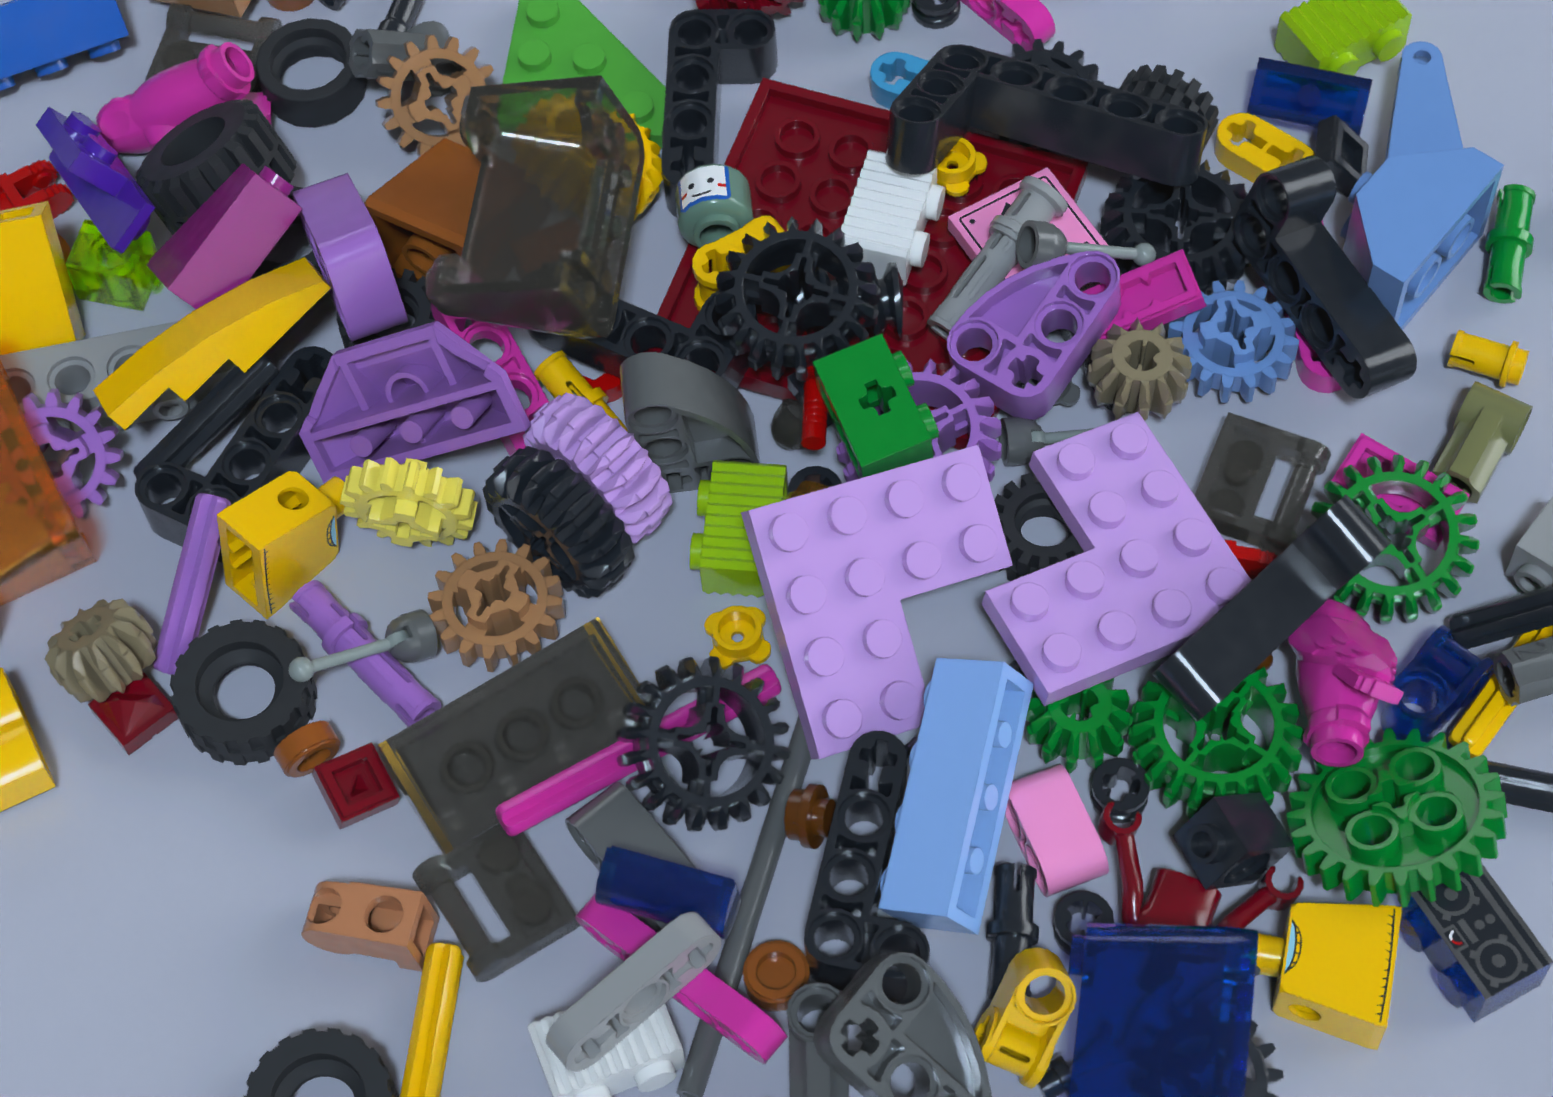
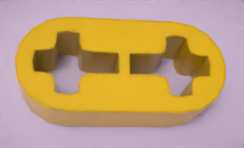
[1215,113,1315,183]

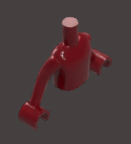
[1097,801,1304,994]

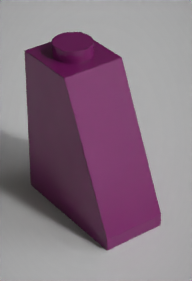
[146,163,303,309]

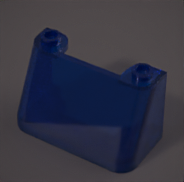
[1068,922,1258,1097]

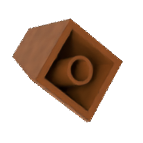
[364,138,550,310]

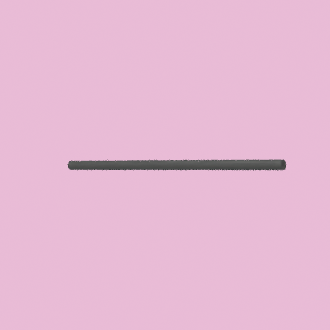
[676,715,811,1097]

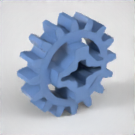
[1167,280,1299,403]

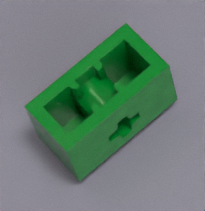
[813,333,939,479]

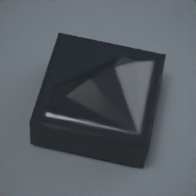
[1315,115,1369,197]

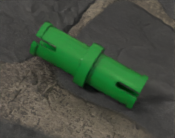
[1483,184,1536,304]

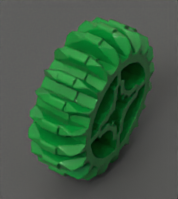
[1307,454,1480,624]
[1127,666,1304,819]

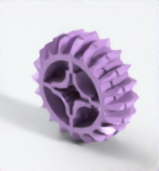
[523,392,672,544]

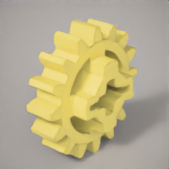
[340,457,478,547]

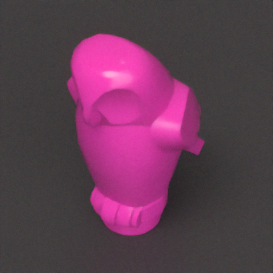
[96,42,272,154]
[1288,599,1404,767]

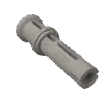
[927,176,1068,340]

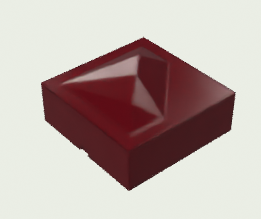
[88,670,178,755]
[312,742,400,830]

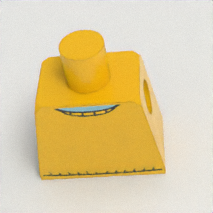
[217,471,345,619]
[1238,903,1402,1050]

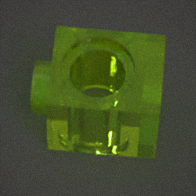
[65,219,162,311]

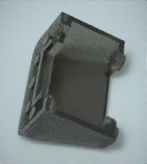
[425,75,644,339]

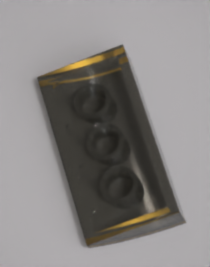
[377,617,646,856]

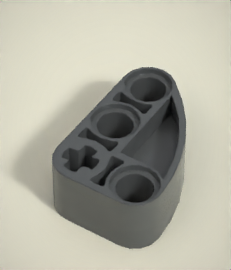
[620,352,760,493]
[813,952,992,1097]

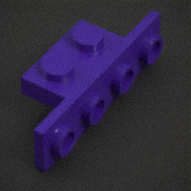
[36,106,155,253]

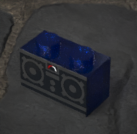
[1399,864,1553,1023]

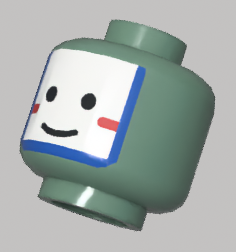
[675,164,754,248]

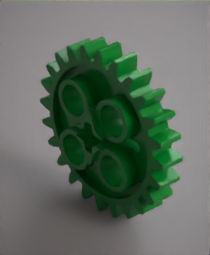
[1286,728,1508,907]

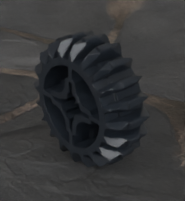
[1100,159,1250,294]
[714,217,880,383]
[482,446,635,599]
[616,656,791,832]

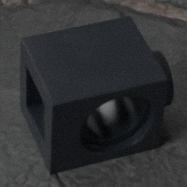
[1172,792,1295,890]

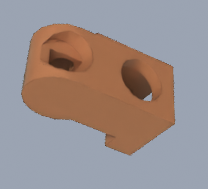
[301,881,440,972]

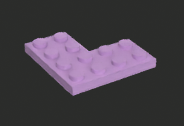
[982,412,1251,706]
[741,445,1013,759]

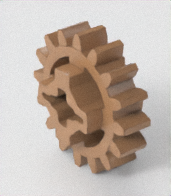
[375,34,501,156]
[428,539,565,672]

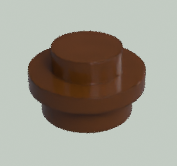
[784,784,836,849]

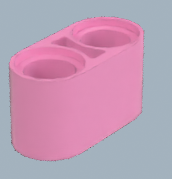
[1005,764,1109,897]

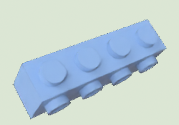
[878,658,1034,935]

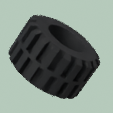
[135,99,296,235]

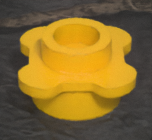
[937,137,987,197]
[704,606,771,669]

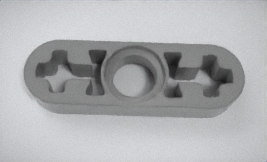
[546,912,722,1072]

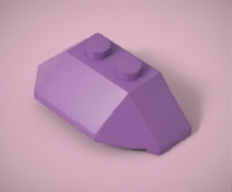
[299,321,531,483]

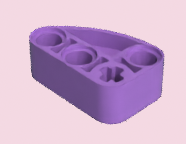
[292,173,408,342]
[947,251,1121,420]

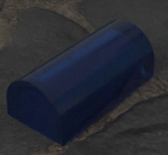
[1246,57,1373,136]
[595,846,742,940]

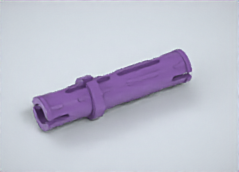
[289,580,442,733]

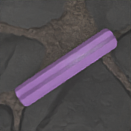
[153,493,231,675]

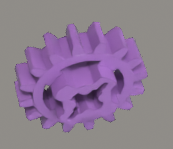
[0,388,124,523]

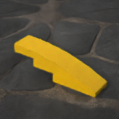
[93,257,331,430]

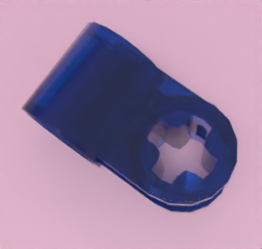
[1381,625,1493,743]

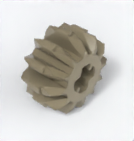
[1087,317,1192,421]
[44,598,158,703]

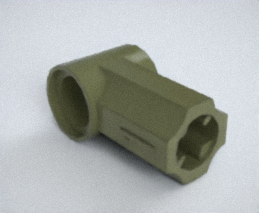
[1432,381,1533,504]

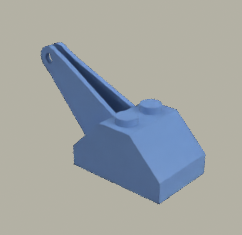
[1340,41,1504,330]

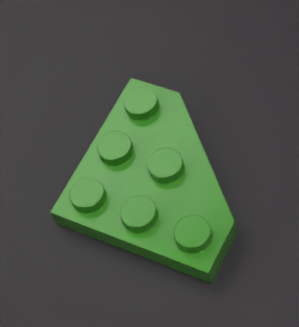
[494,0,666,149]

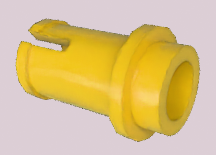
[1447,330,1529,388]

